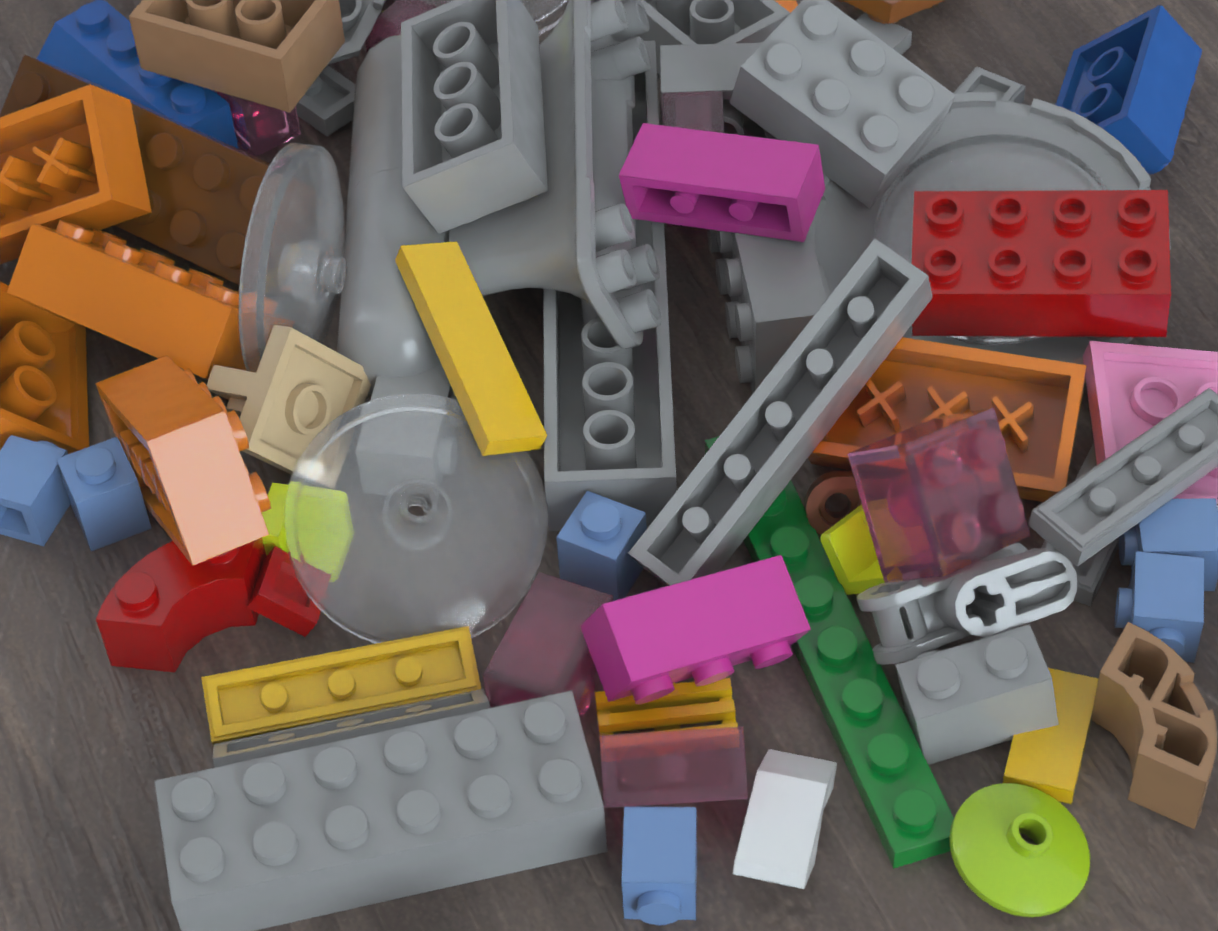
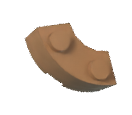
[1091,622,1217,829]

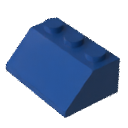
[1056,5,1202,175]

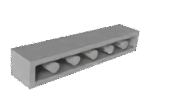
[628,238,933,586]

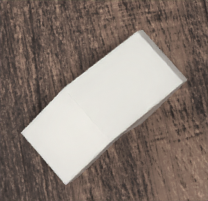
[733,749,837,889]

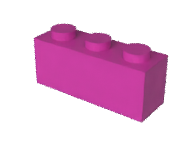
[619,123,825,242]
[580,555,811,704]

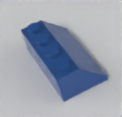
[37,0,239,149]

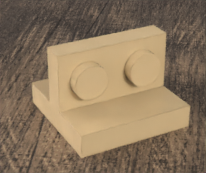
[206,325,371,490]

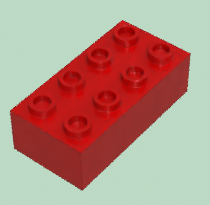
[911,190,1171,337]

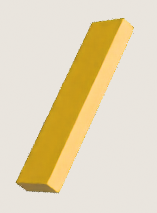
[395,241,547,456]
[201,626,481,746]

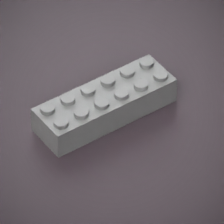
[155,690,607,931]

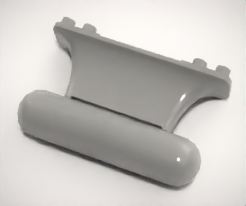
[337,0,662,396]

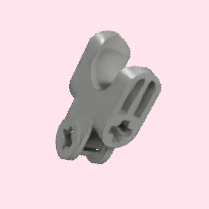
[856,539,1077,665]

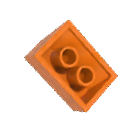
[0,282,89,454]

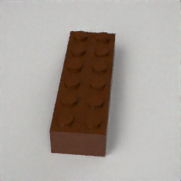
[0,54,332,300]

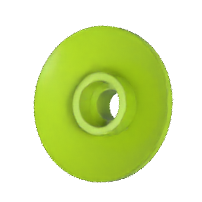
[950,783,1090,917]

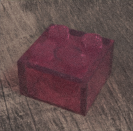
[847,407,1030,583]

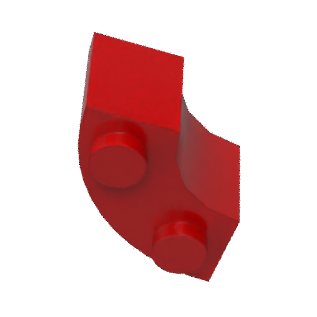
[96,538,266,673]

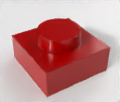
[247,546,332,637]

